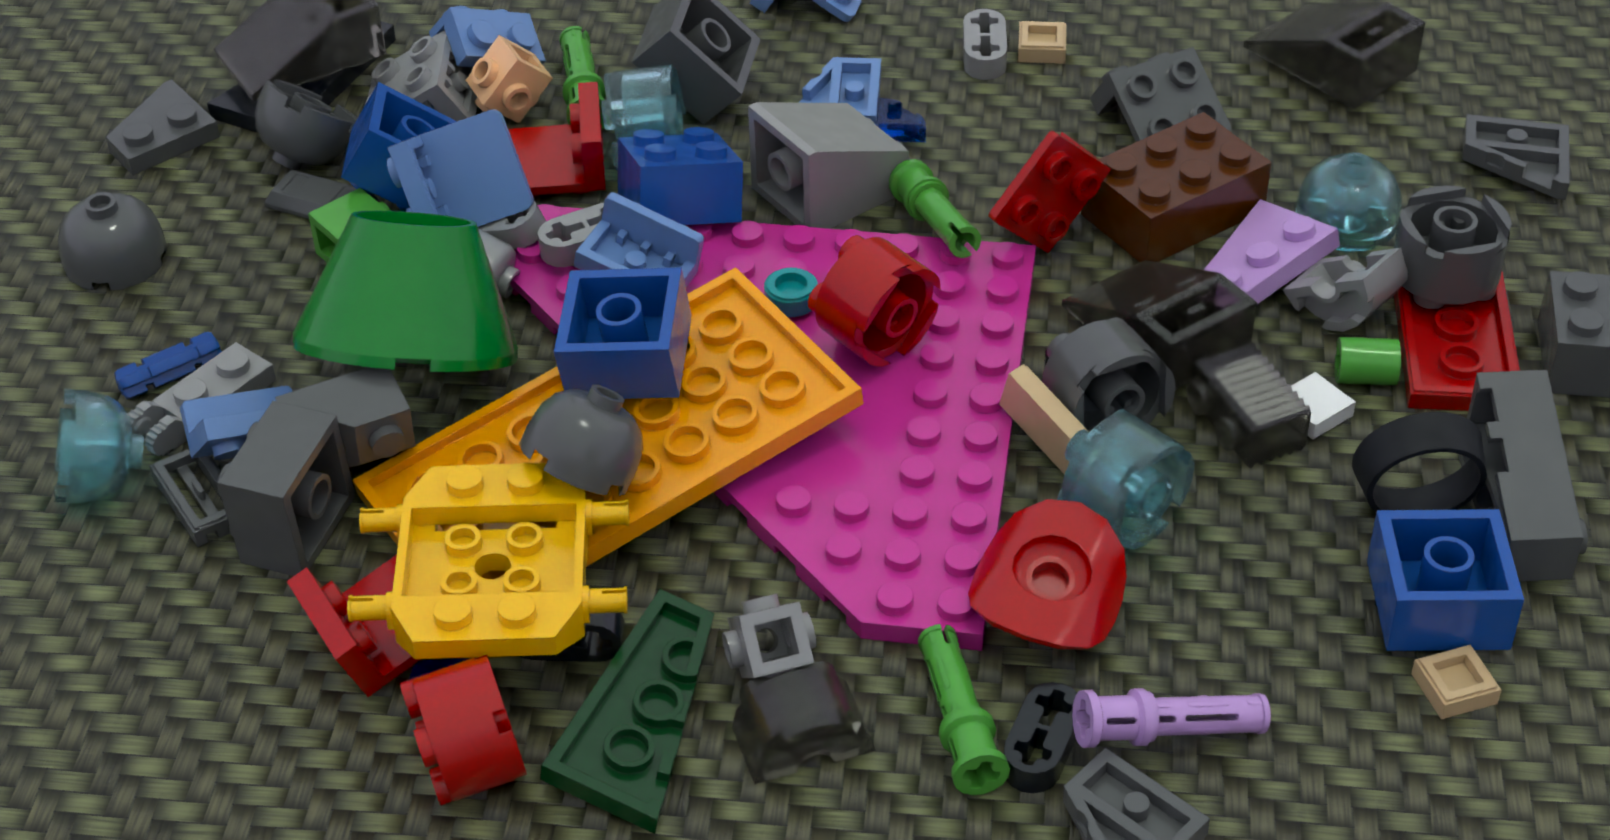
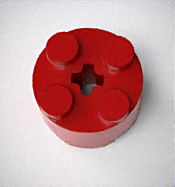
[808,235,941,367]
[400,655,527,806]

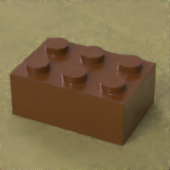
[1081,112,1272,268]

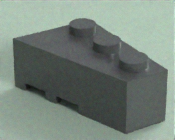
[1458,369,1588,582]

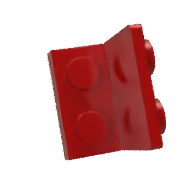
[508,82,606,197]
[988,131,1112,253]
[286,554,421,697]

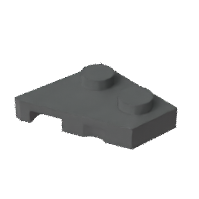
[106,79,220,175]
[1462,114,1570,200]
[1063,747,1210,840]

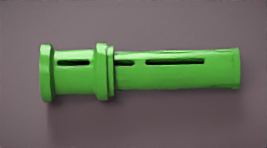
[559,26,610,129]
[889,159,981,258]
[918,624,1010,795]

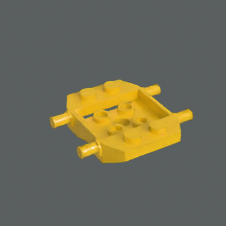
[347,463,630,659]

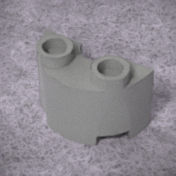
[1283,248,1408,332]

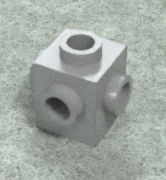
[722,593,816,687]

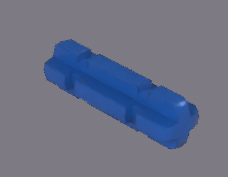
[114,332,222,399]

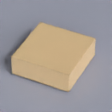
[1018,21,1066,64]
[1411,645,1501,720]

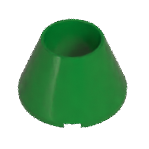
[292,211,518,372]

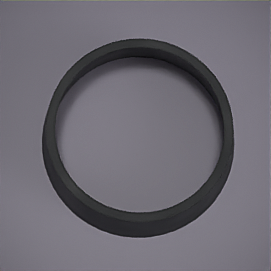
[1352,412,1487,512]

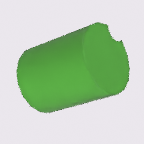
[1334,337,1401,385]

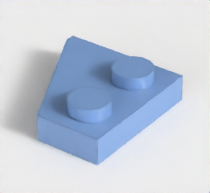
[798,57,881,126]

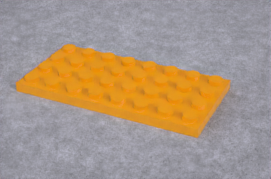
[352,267,864,579]

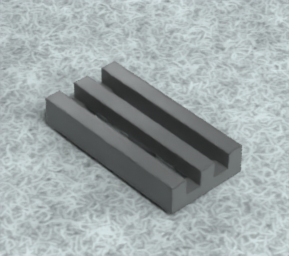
[149,449,230,548]

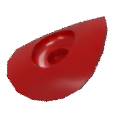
[968,499,1127,650]

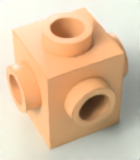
[465,35,553,123]

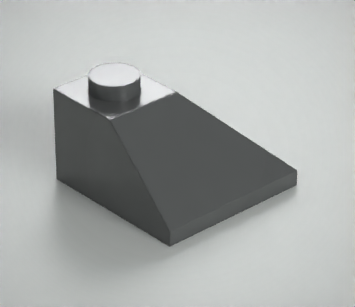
[275,367,415,467]

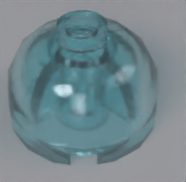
[1295,152,1402,251]
[53,389,144,504]

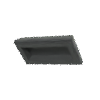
[264,169,378,219]

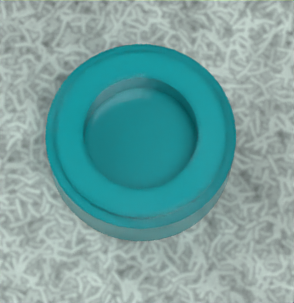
[764,267,818,317]

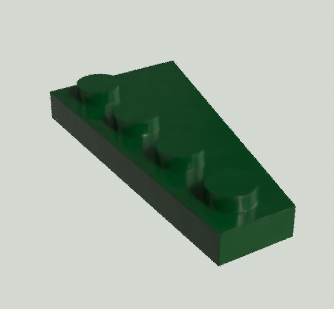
[540,589,714,834]

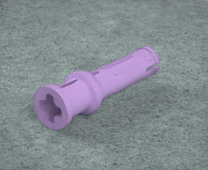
[1072,688,1271,748]

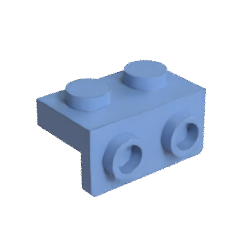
[429,6,546,67]
[574,192,704,287]
[180,386,292,460]

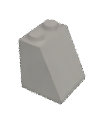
[748,102,910,229]

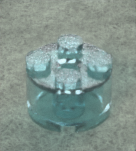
[601,64,686,171]
[1057,409,1194,550]

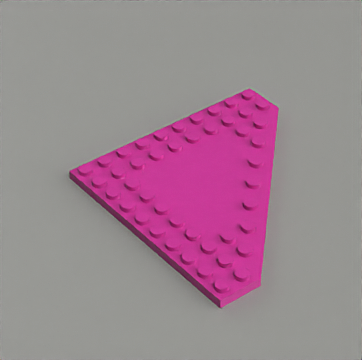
[510,204,1036,651]

